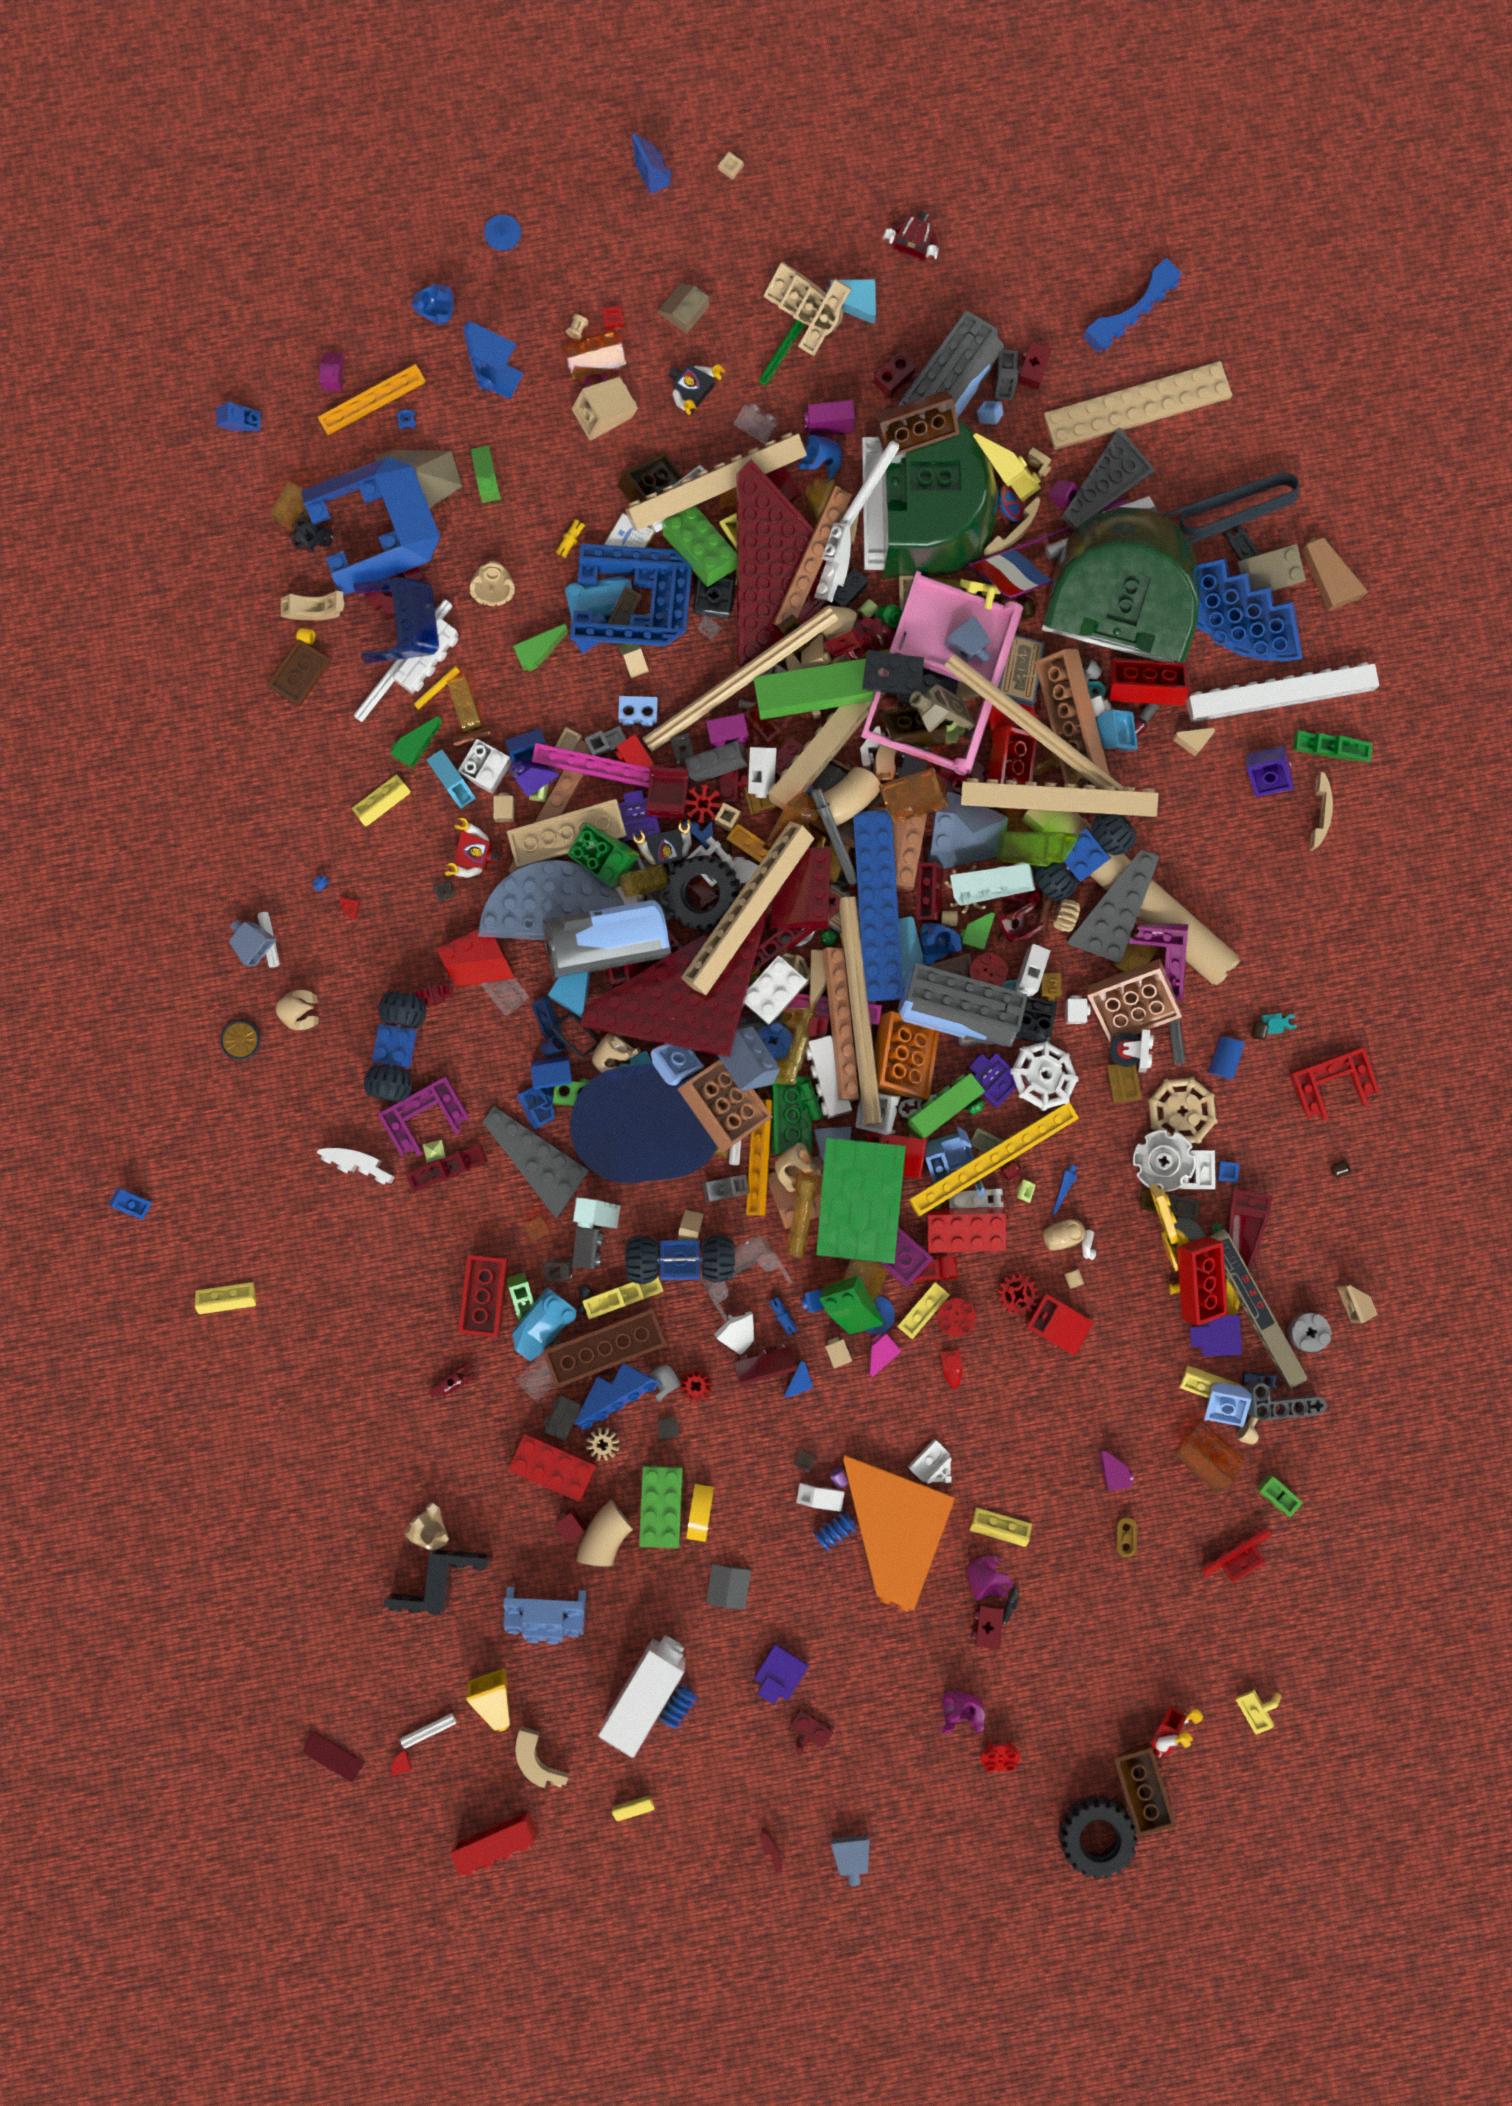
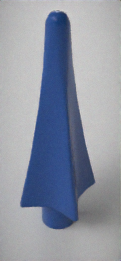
[1052,1164,1078,1215]

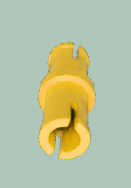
[555,519,585,558]

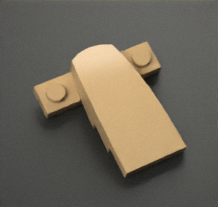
[763,262,852,356]

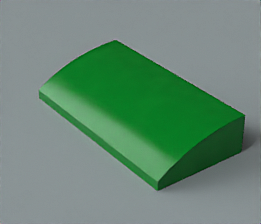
[770,1077,812,1155]

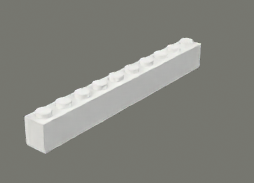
[1186,662,1379,723]

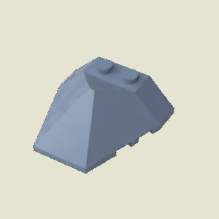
[926,791,1008,869]

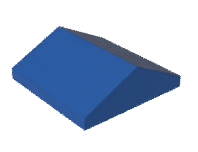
[531,1055,572,1090]

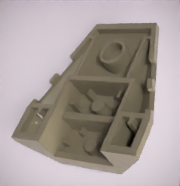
[375,450,463,509]

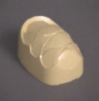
[1042,1219,1086,1251]

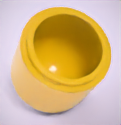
[296,628,315,645]

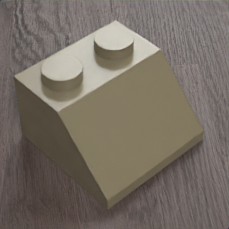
[658,283,709,334]

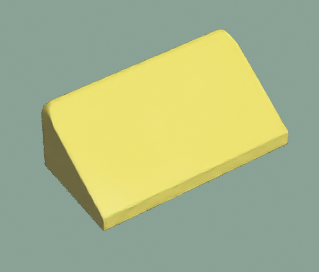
[612,1795,654,1821]

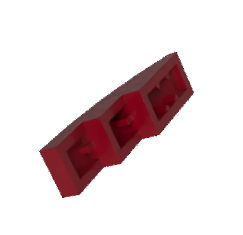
[406,1144,488,1192]

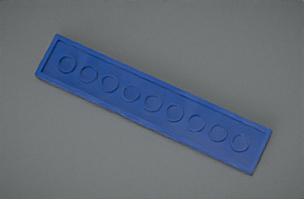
[853,809,903,1002]

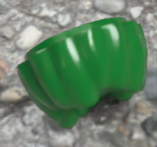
[820,929,838,948]
[966,1098,984,1115]

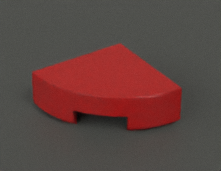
[340,897,360,920]
[391,1749,412,1777]

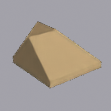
[1337,1285,1378,1324]

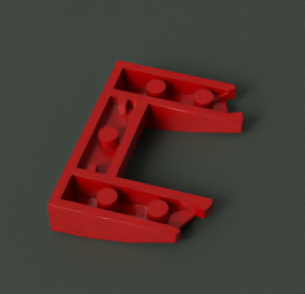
[1289,1047,1380,1121]

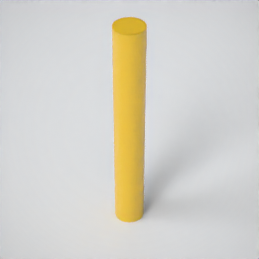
[414,666,460,710]

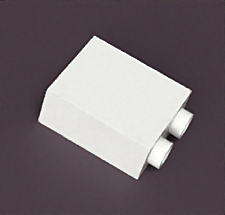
[598,1636,686,1758]

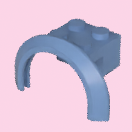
[924,1127,985,1198]

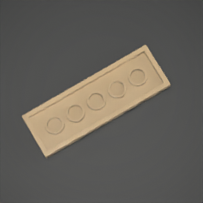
[507,799,627,869]

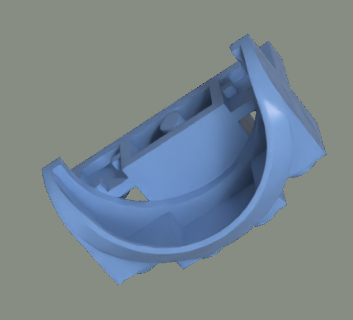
[503,1587,586,1644]

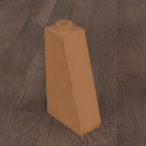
[1302,538,1367,611]

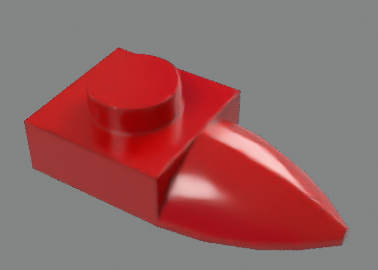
[940,1349,963,1390]

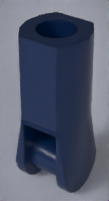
[1242,1371,1279,1388]

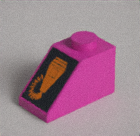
[868,1332,902,1377]

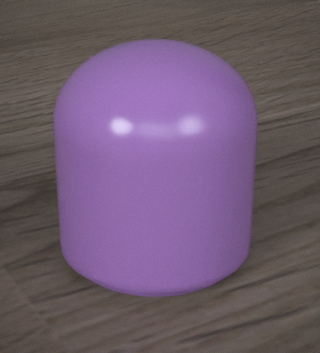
[830,1468,848,1488]

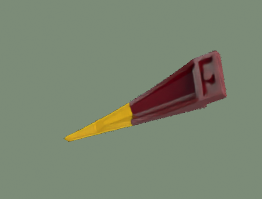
[1226,1189,1273,1315]

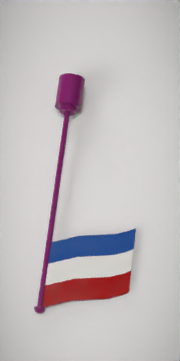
[968,498,1127,598]

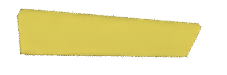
[351,774,410,826]
[195,1282,256,1314]
[1179,1366,1242,1398]
[970,1507,1032,1547]

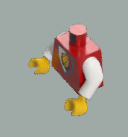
[445,818,501,878]
[1151,1706,1203,1758]

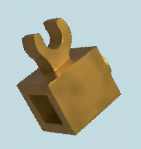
[1040,973,1061,1002]

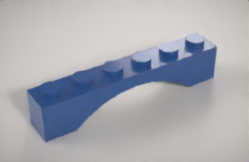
[1083,258,1182,353]

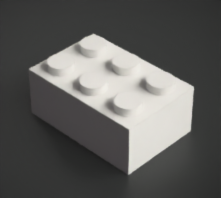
[744,955,808,1025]

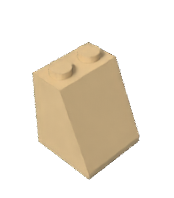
[572,377,638,440]

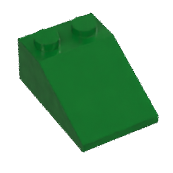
[819,1275,885,1335]

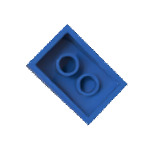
[632,134,672,194]

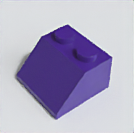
[1246,745,1294,797]
[508,759,559,797]

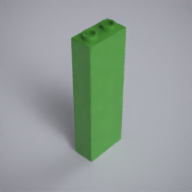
[754,659,875,720]

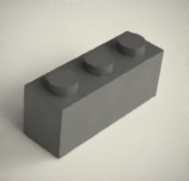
[685,741,749,783]

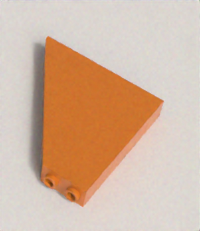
[843,1455,955,1612]

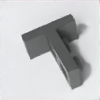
[994,350,1018,401]

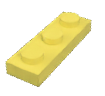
[897,1282,950,1339]

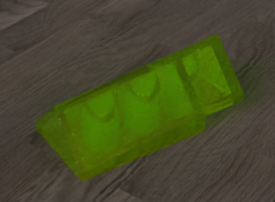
[998,831,1080,867]

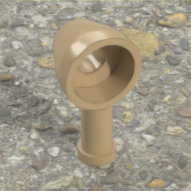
[1236,1409,1261,1445]

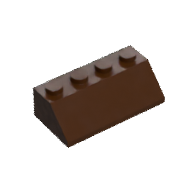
[873,390,960,457]
[1113,1743,1176,1837]

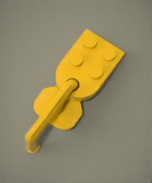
[1149,1183,1189,1295]

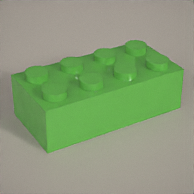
[663,505,737,587]
[904,1073,985,1139]
[639,1465,683,1548]

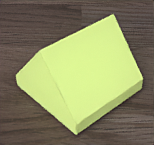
[529,784,549,802]

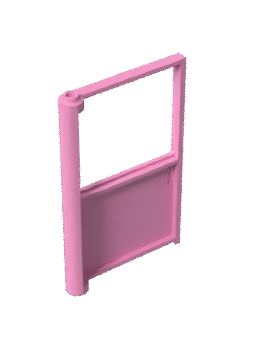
[861,571,1023,775]

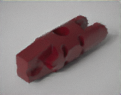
[428,1361,478,1398]

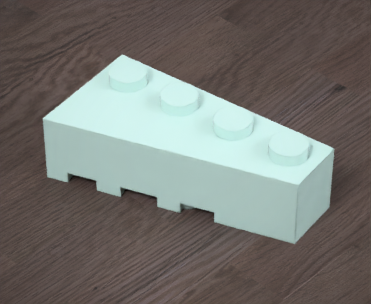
[950,862,1035,906]
[573,1198,620,1229]

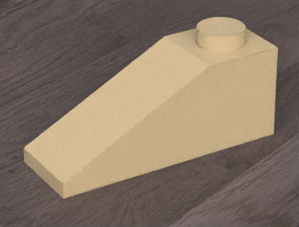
[810,950,827,1010]

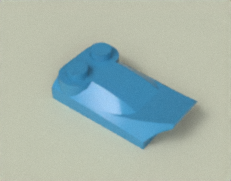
[564,576,632,622]
[511,1287,577,1362]

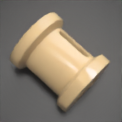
[566,314,589,340]

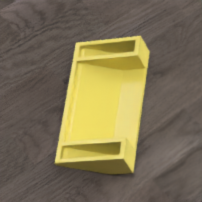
[973,433,1041,501]

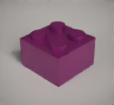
[706,713,748,750]

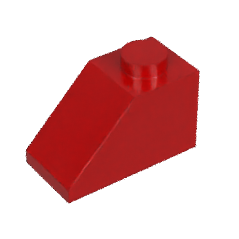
[614,734,655,768]

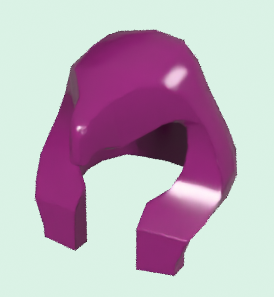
[966,1555,1013,1600]
[941,1691,985,1734]

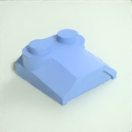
[651,1044,705,1085]
[1204,1383,1252,1427]

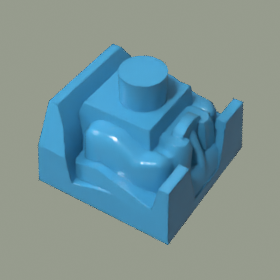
[1096,709,1138,752]

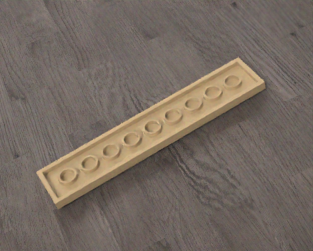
[1043,361,1232,450]

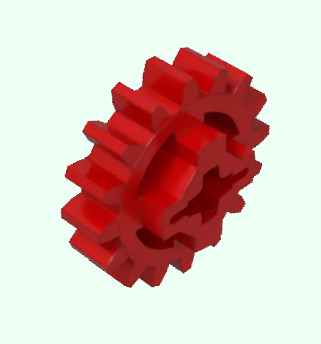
[996,1274,1039,1316]

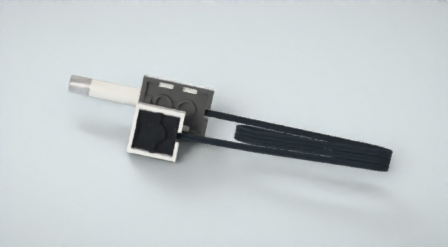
[1045,473,1299,559]

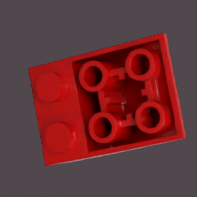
[867,1133,927,1179]
[1024,1294,1094,1356]

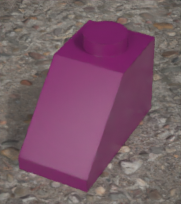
[319,353,344,391]
[1048,480,1079,511]
[1099,1449,1134,1491]

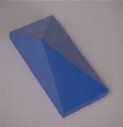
[784,1360,813,1398]

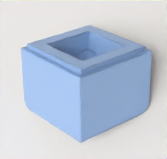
[977,401,1003,424]

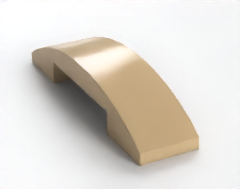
[983,497,1040,557]
[1309,772,1333,851]

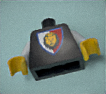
[668,365,725,415]
[632,820,692,876]

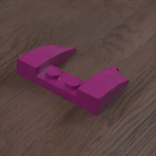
[1129,924,1189,1000]
[378,1076,469,1156]

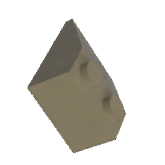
[1237,544,1306,591]

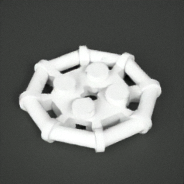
[1010,1041,1078,1111]

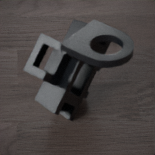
[288,517,333,553]

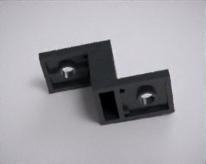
[862,651,958,707]
[384,1549,493,1615]

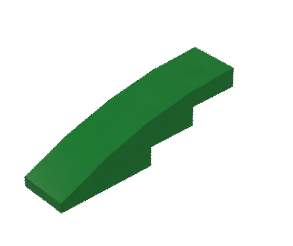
[1293,731,1373,762]

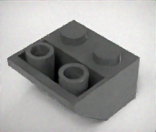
[572,1228,604,1269]

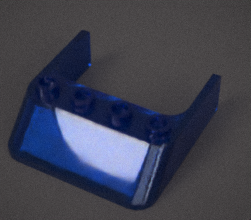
[353,578,439,663]

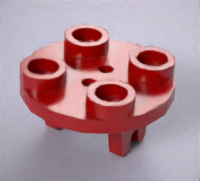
[969,953,1008,987]
[937,1298,976,1337]
[980,1741,1020,1772]

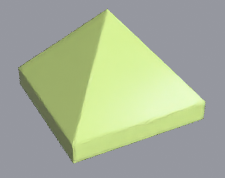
[423,1140,446,1163]
[1016,1179,1036,1203]

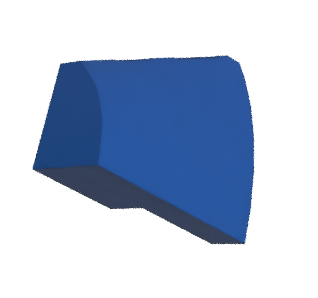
[516,1087,555,1130]

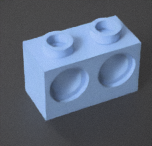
[619,696,658,727]

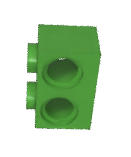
[553,1079,595,1108]
[1255,1474,1303,1518]

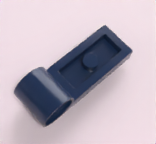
[531,996,566,1057]

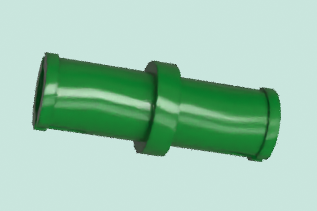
[799,1080,823,1120]

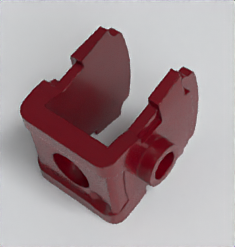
[997,902,1045,941]

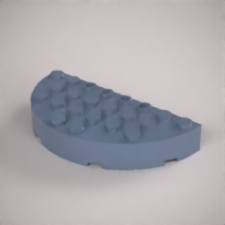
[478,860,625,940]

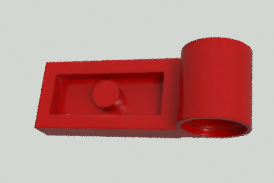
[900,1256,958,1283]

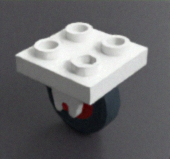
[1109,1029,1154,1072]

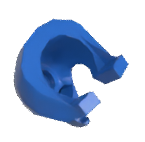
[411,283,454,325]
[797,435,843,479]
[920,923,962,965]

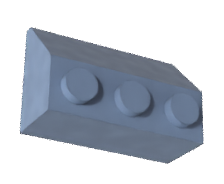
[718,1026,780,1091]

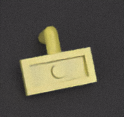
[959,579,1001,609]
[1236,1690,1281,1734]

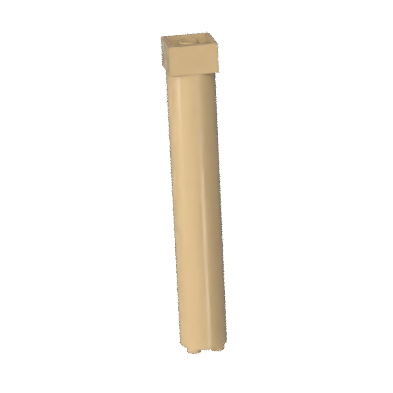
[1022,809,1241,985]

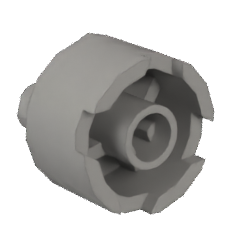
[1287,1313,1331,1352]

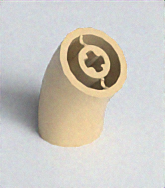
[823,767,881,826]
[576,1500,633,1566]

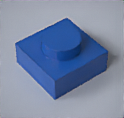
[1217,1161,1240,1183]

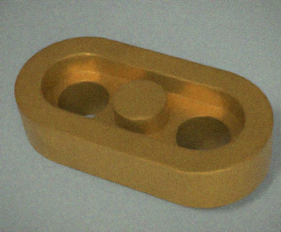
[1116,1517,1137,1558]

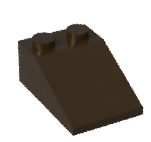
[617,453,683,503]
[881,705,947,747]

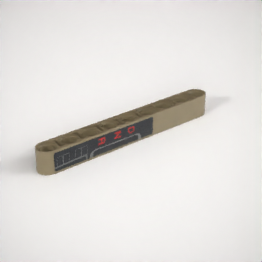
[1209,1229,1307,1389]

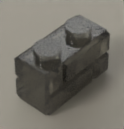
[543,1395,583,1441]

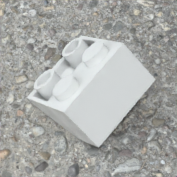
[458,739,512,794]

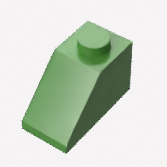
[959,912,995,952]

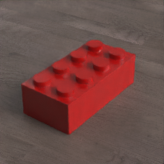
[1108,658,1189,706]
[988,726,1037,811]
[926,1207,1006,1253]
[1177,1236,1228,1326]
[458,1255,509,1337]
[508,1432,597,1502]
[450,1811,537,1876]

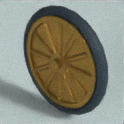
[220,1020,261,1060]

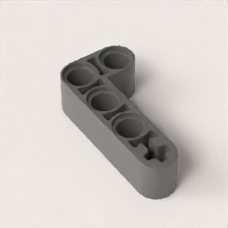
[1246,1381,1326,1420]

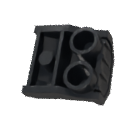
[1016,997,1057,1043]

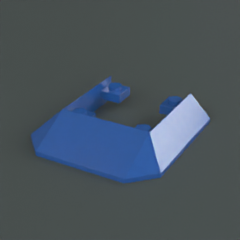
[301,456,440,596]
[570,544,692,646]

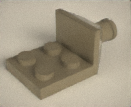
[909,684,976,732]

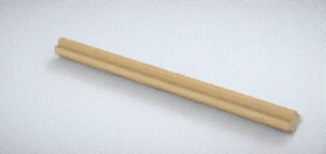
[643,605,839,752]
[944,654,1123,791]
[839,897,882,1126]

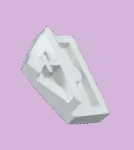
[715,1311,754,1355]
[908,1439,952,1484]

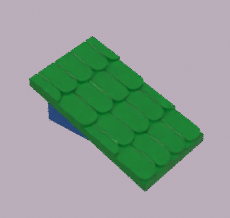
[817,1138,906,1264]

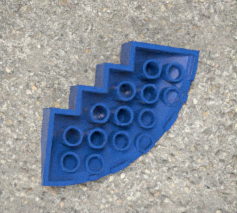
[1197,557,1303,661]

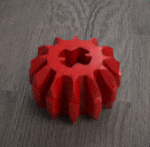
[680,1369,712,1403]

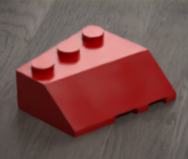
[437,929,515,987]

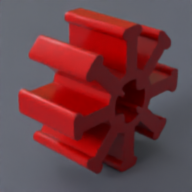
[685,785,722,826]

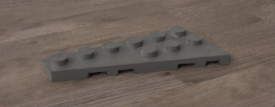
[1062,428,1155,531]
[1066,849,1160,963]
[483,1106,589,1219]

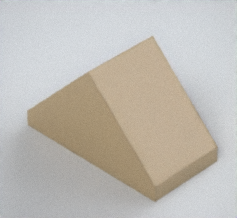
[618,643,649,678]
[1173,728,1215,756]
[677,1210,704,1240]

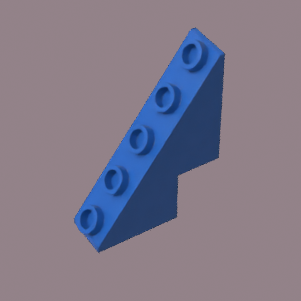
[574,1363,660,1429]

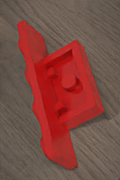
[1202,1528,1270,1584]

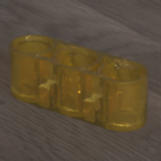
[447,675,482,732]
[617,864,670,897]

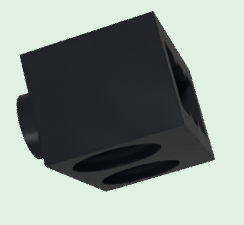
[828,568,868,608]

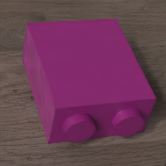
[804,400,855,436]

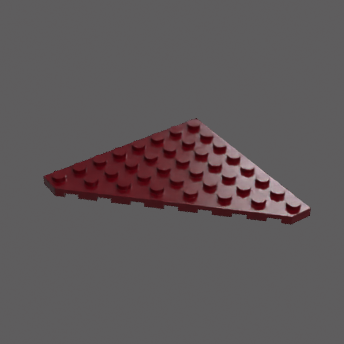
[736,459,851,668]
[580,911,767,1057]

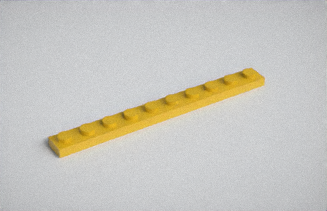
[908,1102,1079,1216]

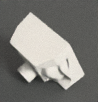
[855,1091,900,1135]

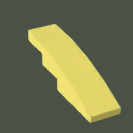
[583,1275,664,1319]

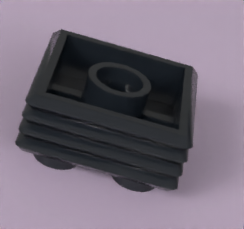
[693,577,735,619]

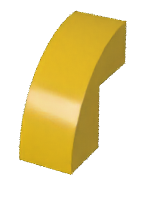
[686,1484,714,1542]

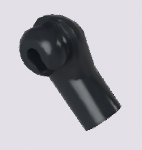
[577,1284,594,1314]

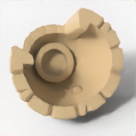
[470,561,515,606]

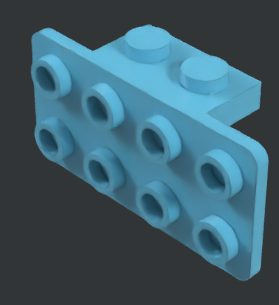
[899,917,925,985]

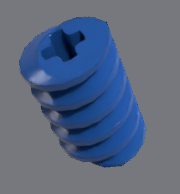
[812,1510,857,1551]
[657,1683,698,1728]

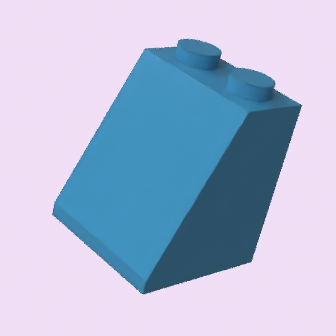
[548,971,591,1018]

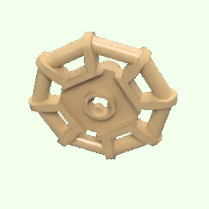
[1147,1077,1218,1144]

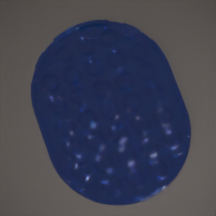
[570,1064,718,1183]

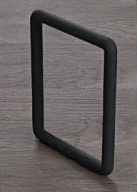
[551,1012,601,1059]

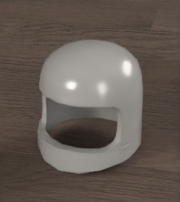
[648,1365,682,1402]

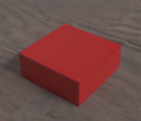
[602,306,624,329]

